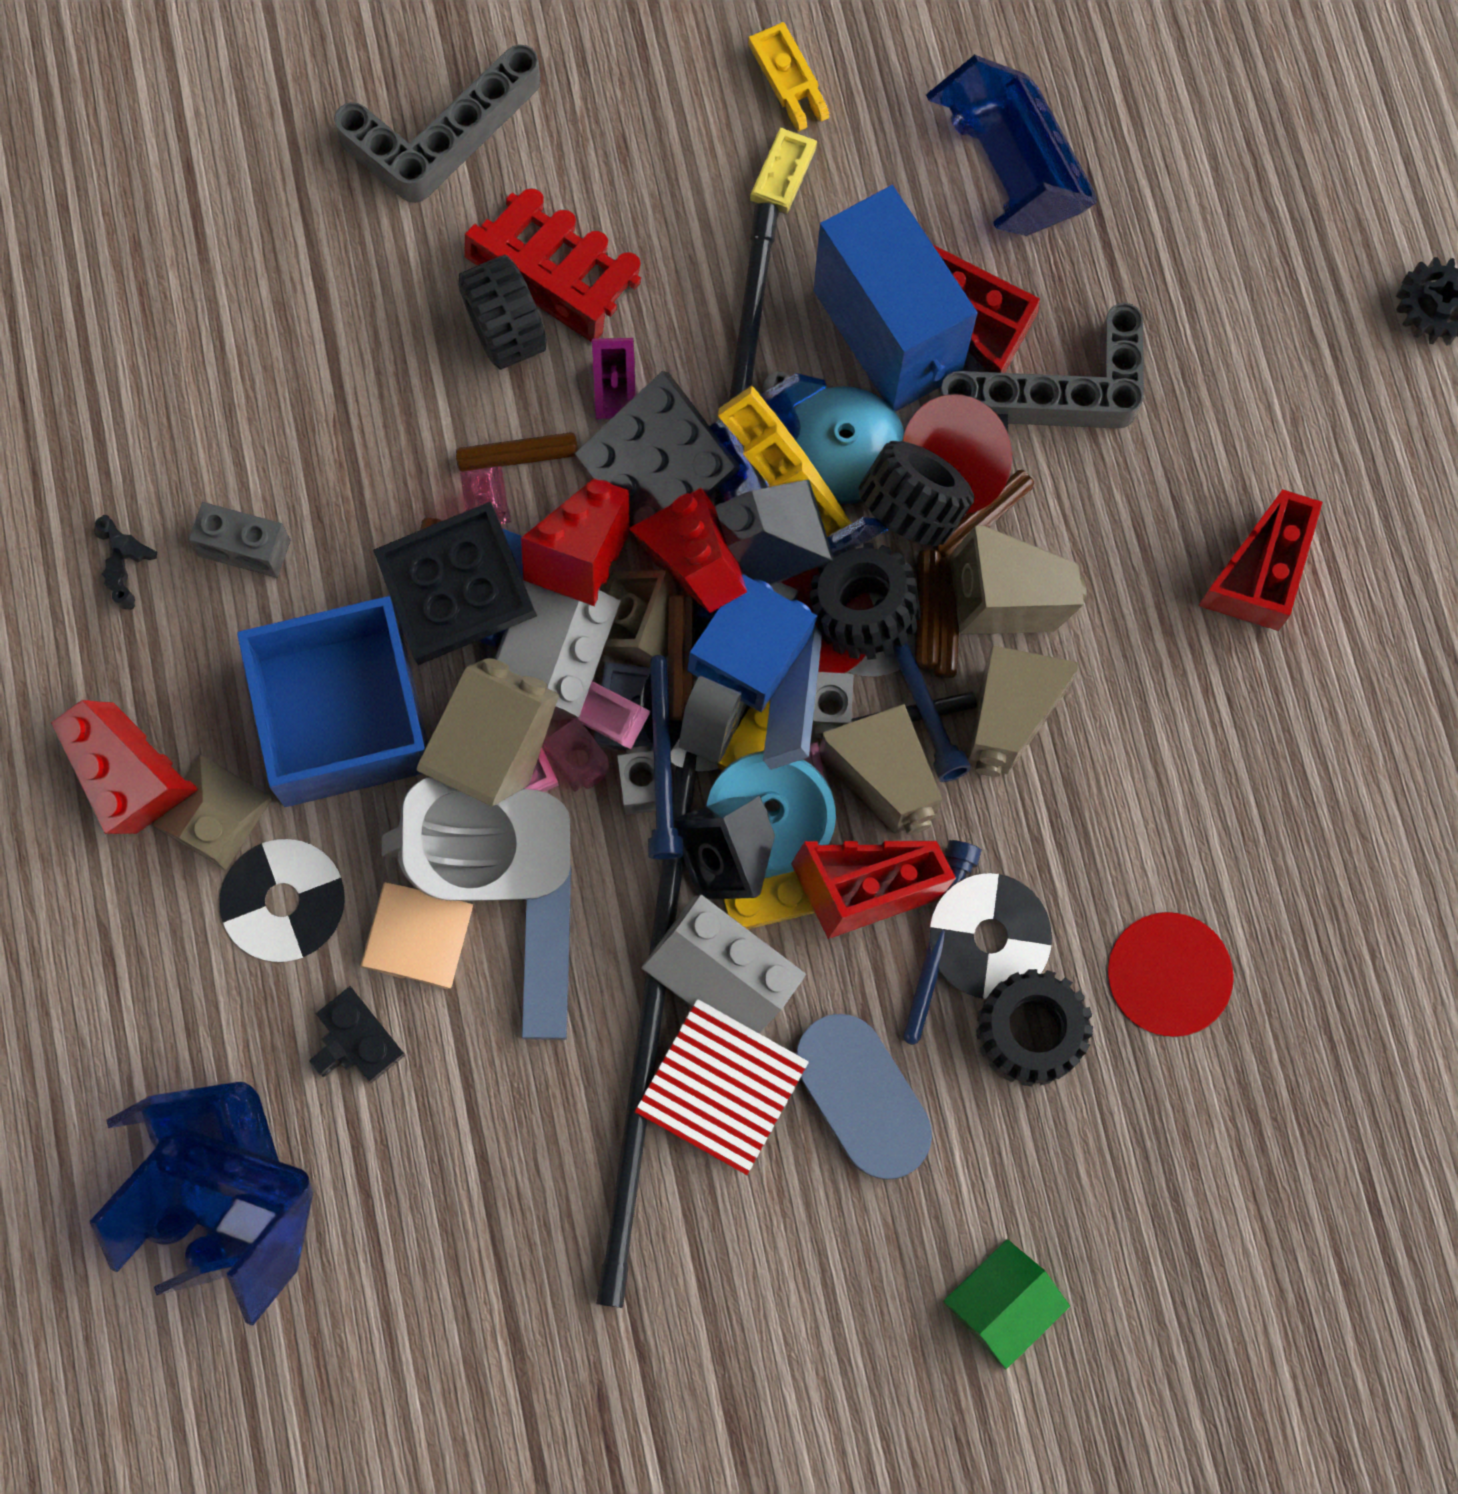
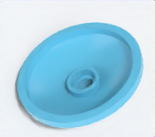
[786,386,904,504]
[706,751,836,877]

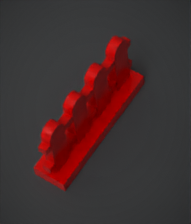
[464,188,641,342]

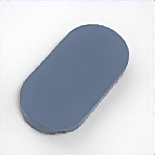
[797,1014,932,1179]

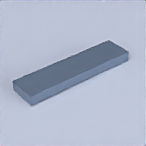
[763,625,822,770]
[522,865,572,1040]

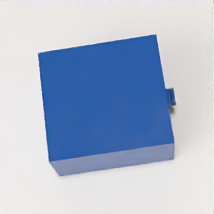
[813,184,978,412]
[237,596,428,808]

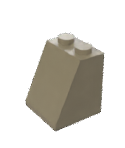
[949,525,1086,635]
[967,645,1079,777]
[417,658,559,807]
[819,704,942,835]

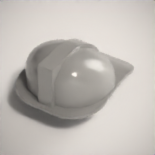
[382,777,570,901]

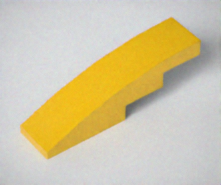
[718,386,853,544]

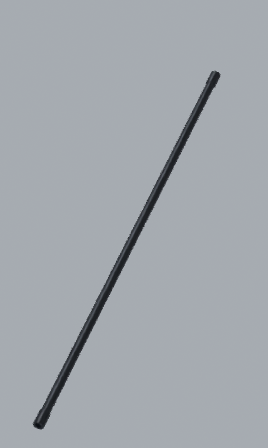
[596,203,778,1308]

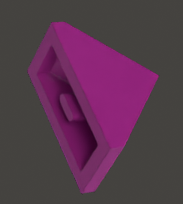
[592,338,636,419]

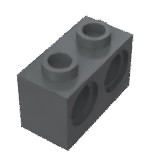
[188,502,291,578]

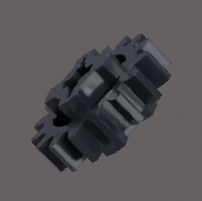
[1396,257,1458,345]

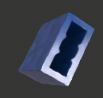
[687,574,817,713]

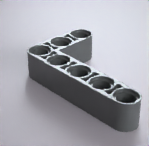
[334,44,541,203]
[939,302,1144,428]
[679,582,799,764]

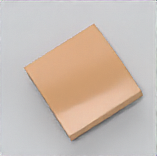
[360,882,473,989]

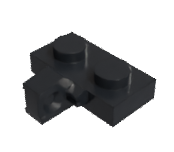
[309,986,406,1083]

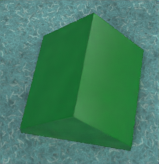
[943,1239,1070,1370]

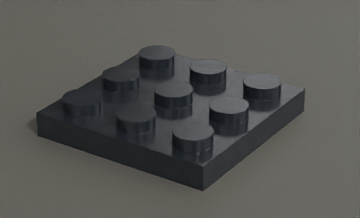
[575,371,741,527]
[373,501,537,665]

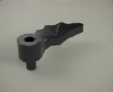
[94,515,157,563]
[102,552,135,610]

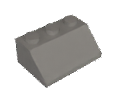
[495,581,620,720]
[641,895,807,1033]

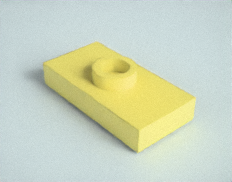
[750,127,817,214]

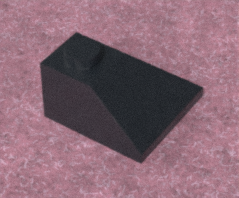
[715,480,834,586]
[673,796,775,899]

